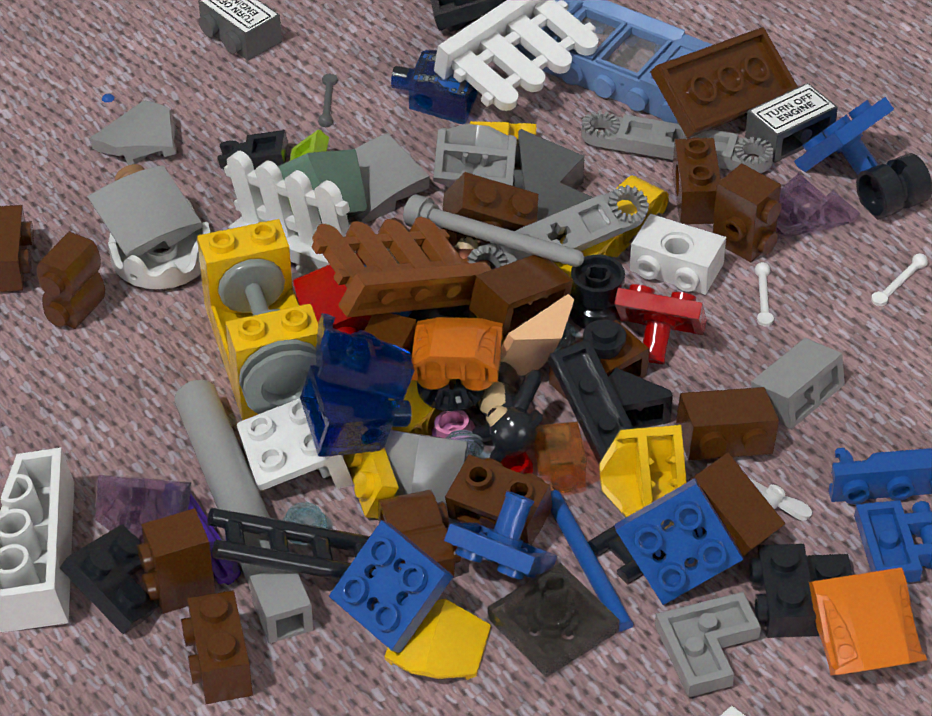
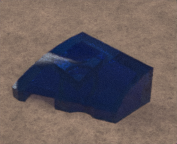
[316,313,414,402]

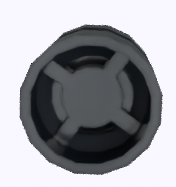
[856,153,932,220]
[570,255,625,329]

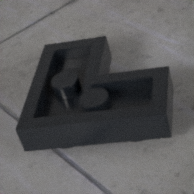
[60,524,158,635]

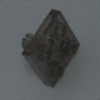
[488,563,620,677]

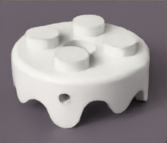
[108,199,210,289]

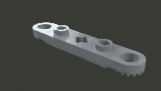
[581,111,773,173]
[467,185,649,268]

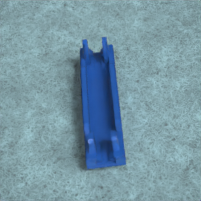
[828,448,932,504]

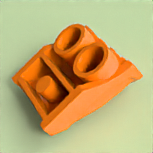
[408,317,503,391]
[809,567,927,675]

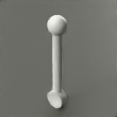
[871,253,928,306]
[754,262,774,327]

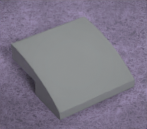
[354,133,430,223]
[87,165,203,258]

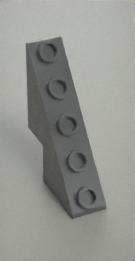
[513,129,593,241]

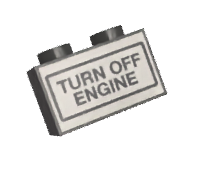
[198,0,282,61]
[745,83,838,163]

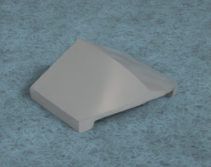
[433,124,517,187]
[379,428,468,507]

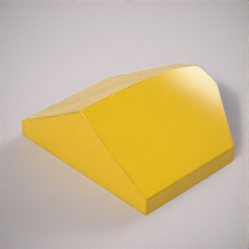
[599,425,687,518]
[384,599,491,680]

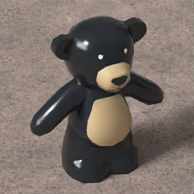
[470,361,543,462]

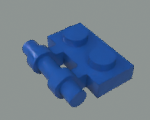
[854,500,932,582]

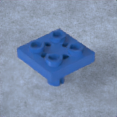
[794,97,894,175]
[615,478,743,605]
[444,491,558,580]
[329,520,454,653]

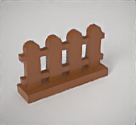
[311,217,492,317]

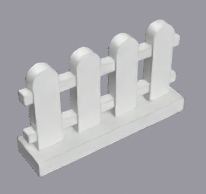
[434,0,598,111]
[224,151,357,270]

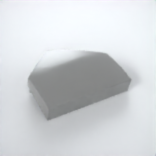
[89,100,178,165]

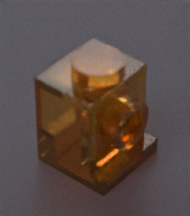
[534,421,587,493]

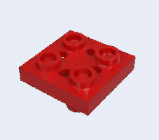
[615,284,707,365]

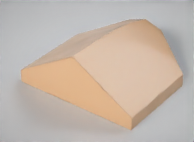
[501,294,574,376]

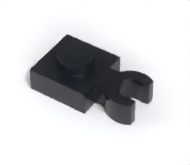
[217,130,288,170]

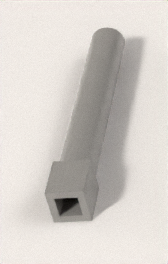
[174,380,314,644]

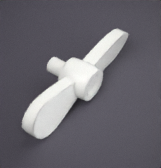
[749,478,812,521]

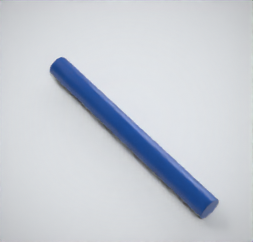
[551,490,634,633]

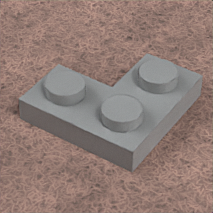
[655,592,761,698]

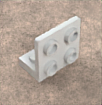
[237,391,354,490]

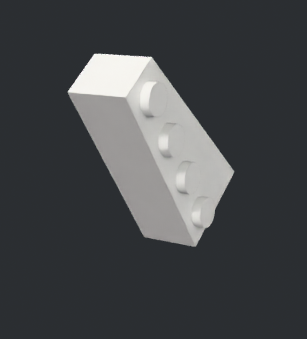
[0,447,74,632]

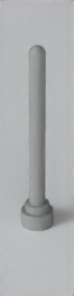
[403,194,584,267]

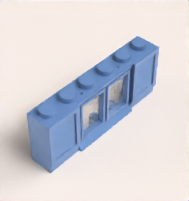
[514,0,713,124]

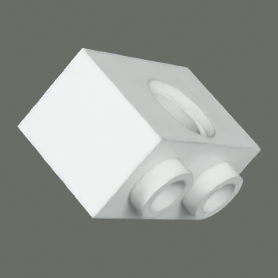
[630,214,726,295]

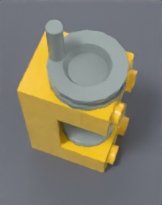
[197,219,329,421]

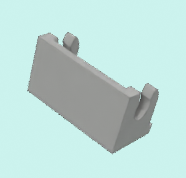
[751,338,845,430]

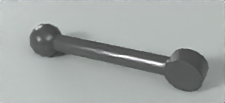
[318,74,337,127]

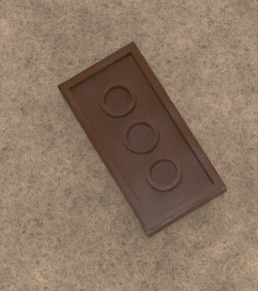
[650,27,798,139]

